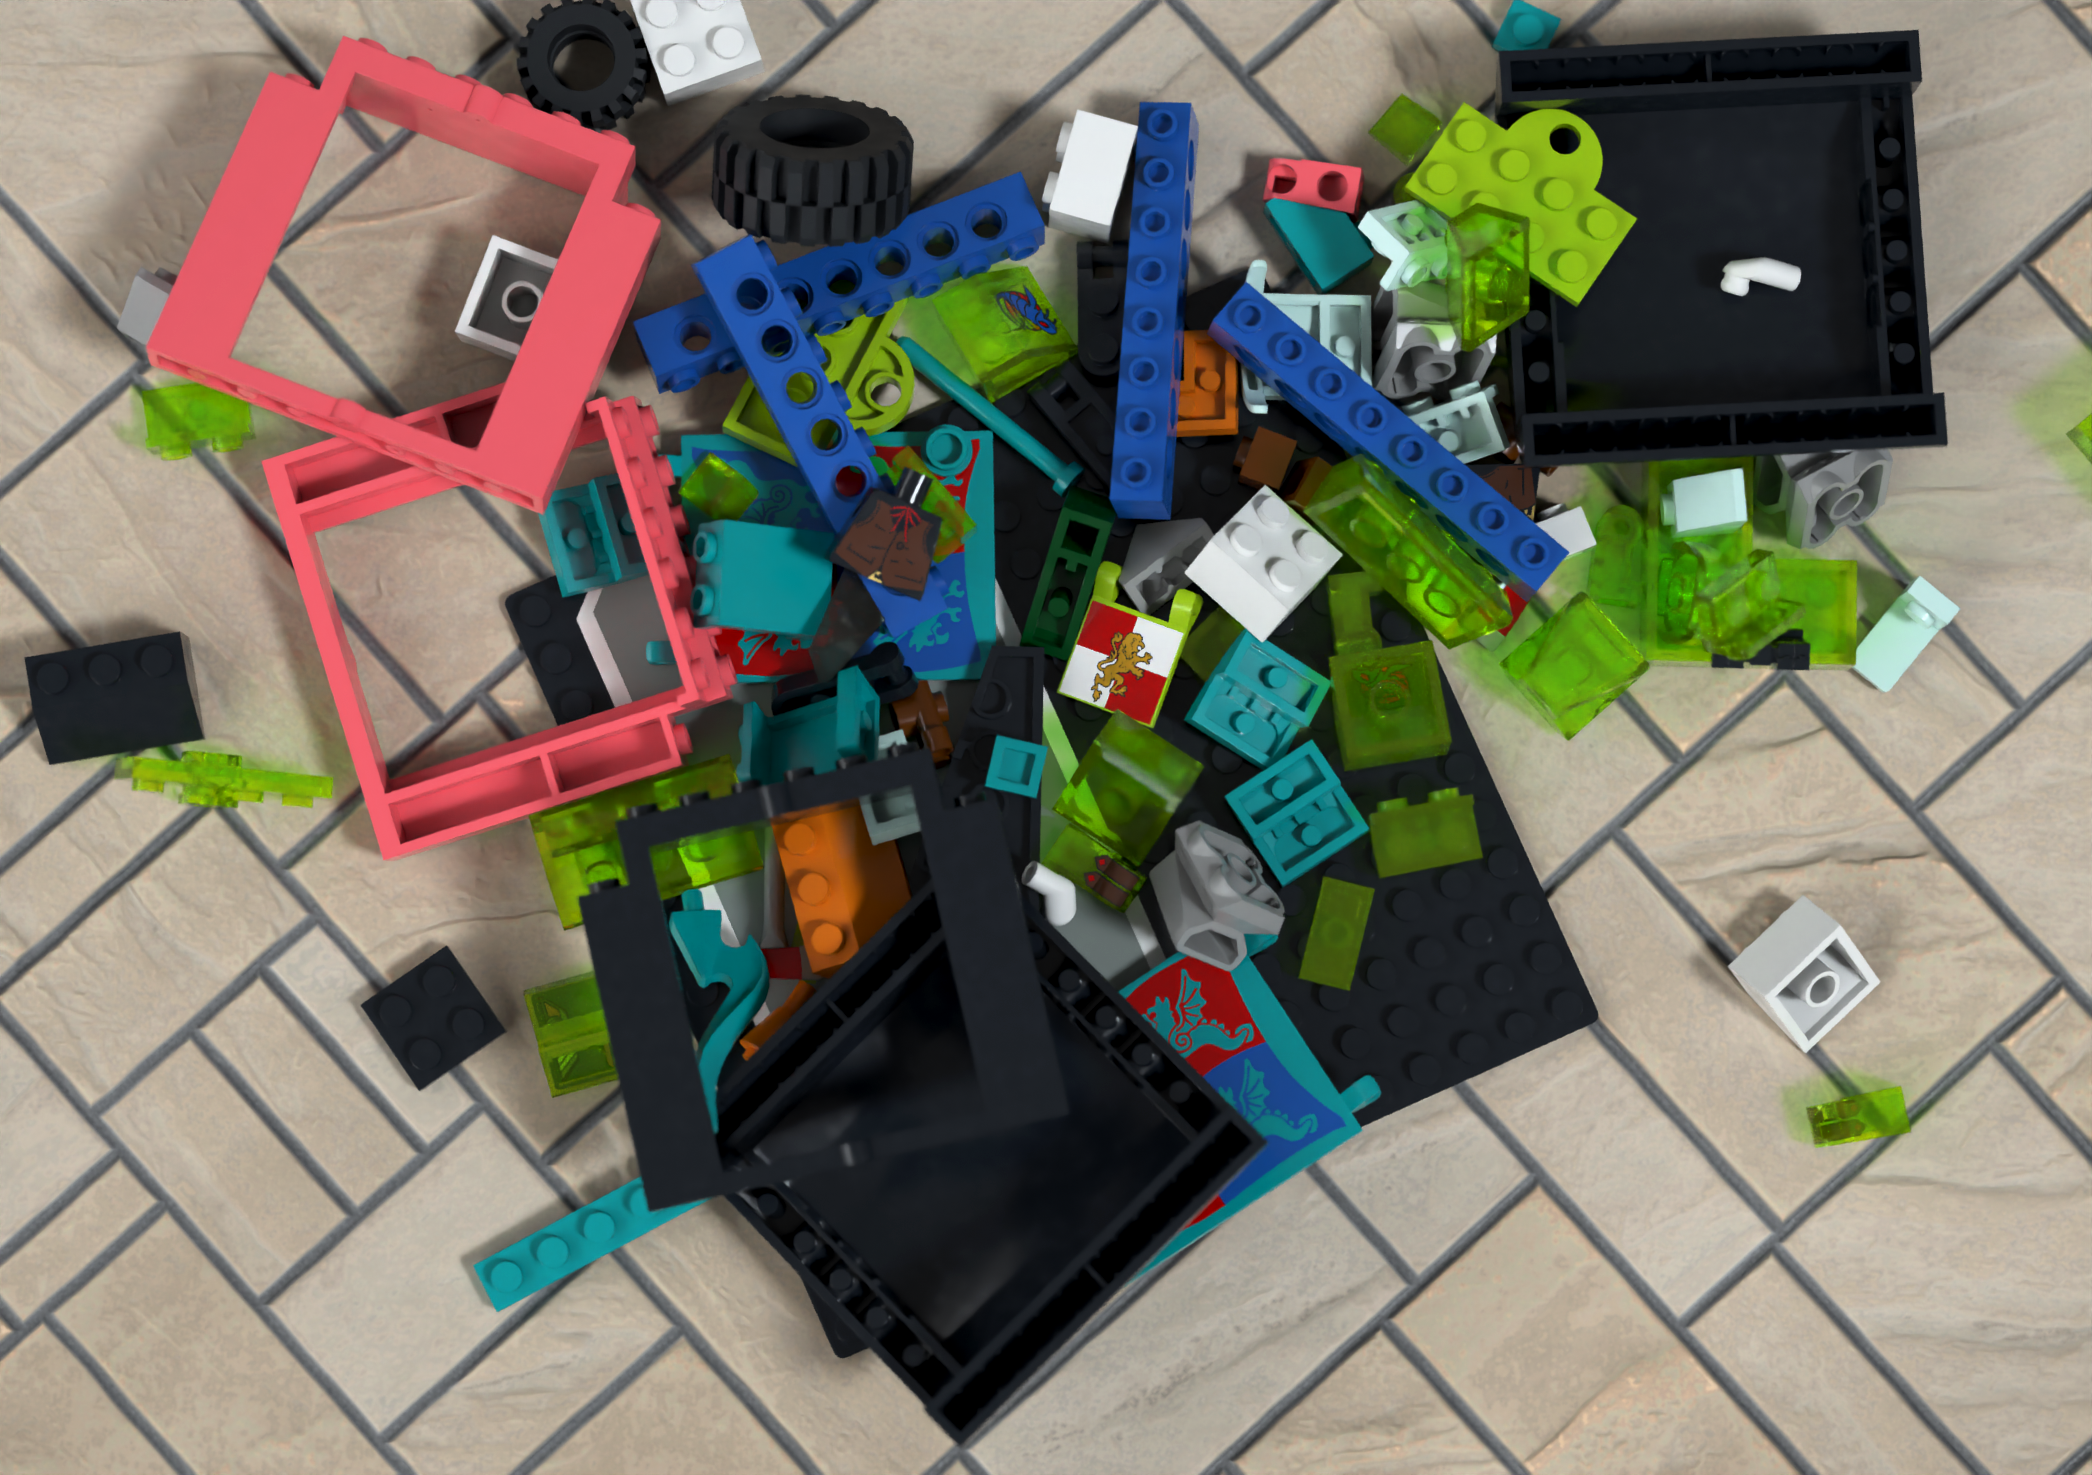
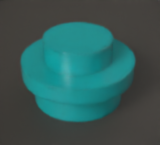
[921,424,973,477]

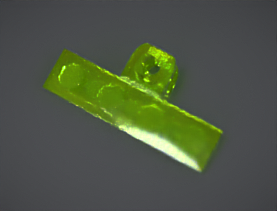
[114,751,333,809]

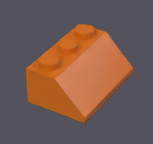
[772,806,913,979]

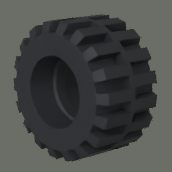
[517,0,651,131]

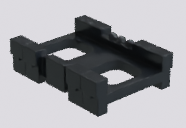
[1704,626,1811,670]

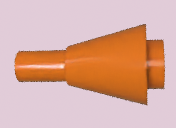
[739,980,817,1061]

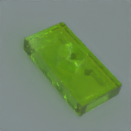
[1298,876,1375,991]

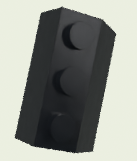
[24,631,205,765]

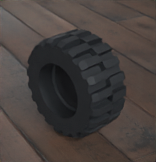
[711,95,914,247]

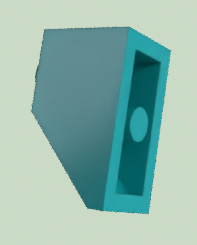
[1263,198,1374,294]

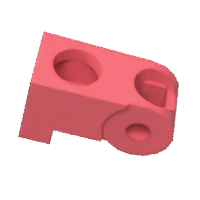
[1262,158,1365,223]

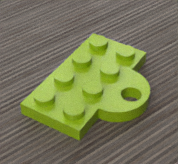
[1404,102,1637,307]
[722,250,915,467]

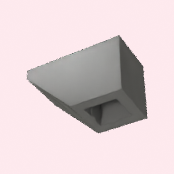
[117,267,177,348]

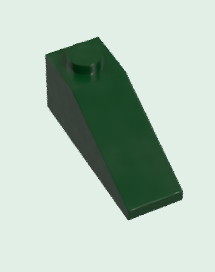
[1019,485,1116,661]

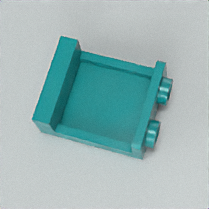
[690,520,834,641]
[737,666,880,786]

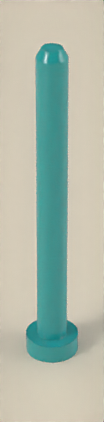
[896,336,1085,497]

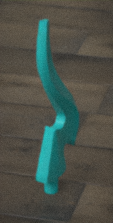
[669,889,770,1134]

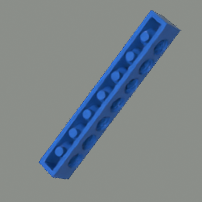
[1110,102,1199,520]
[633,171,1045,394]
[691,235,950,638]
[1207,282,1570,602]

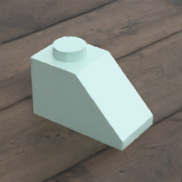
[1660,468,1747,538]

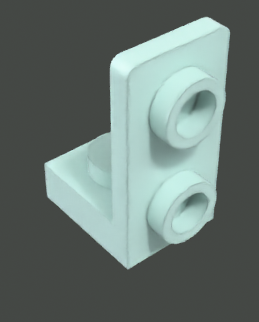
[1847,576,1961,693]

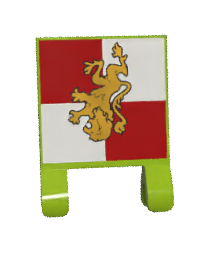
[1057,561,1203,728]

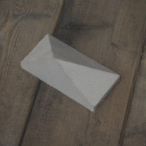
[1119,518,1214,615]

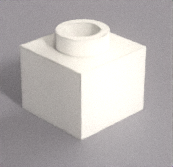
[1536,503,1597,562]

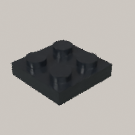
[361,945,507,1091]

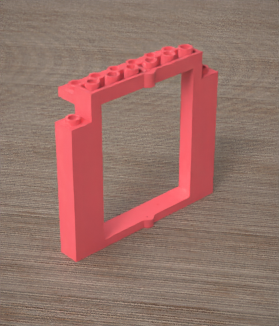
[146,36,661,515]
[261,382,737,861]

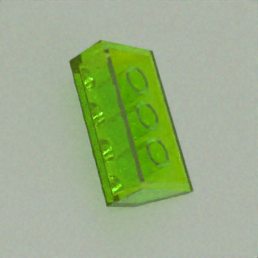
[1303,453,1513,650]
[528,754,764,931]

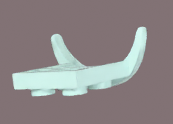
[1239,260,1372,414]

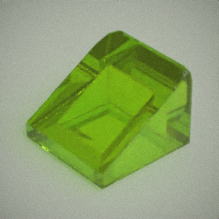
[1368,94,1442,166]
[678,452,759,521]

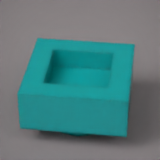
[1492,0,1561,51]
[985,735,1048,799]

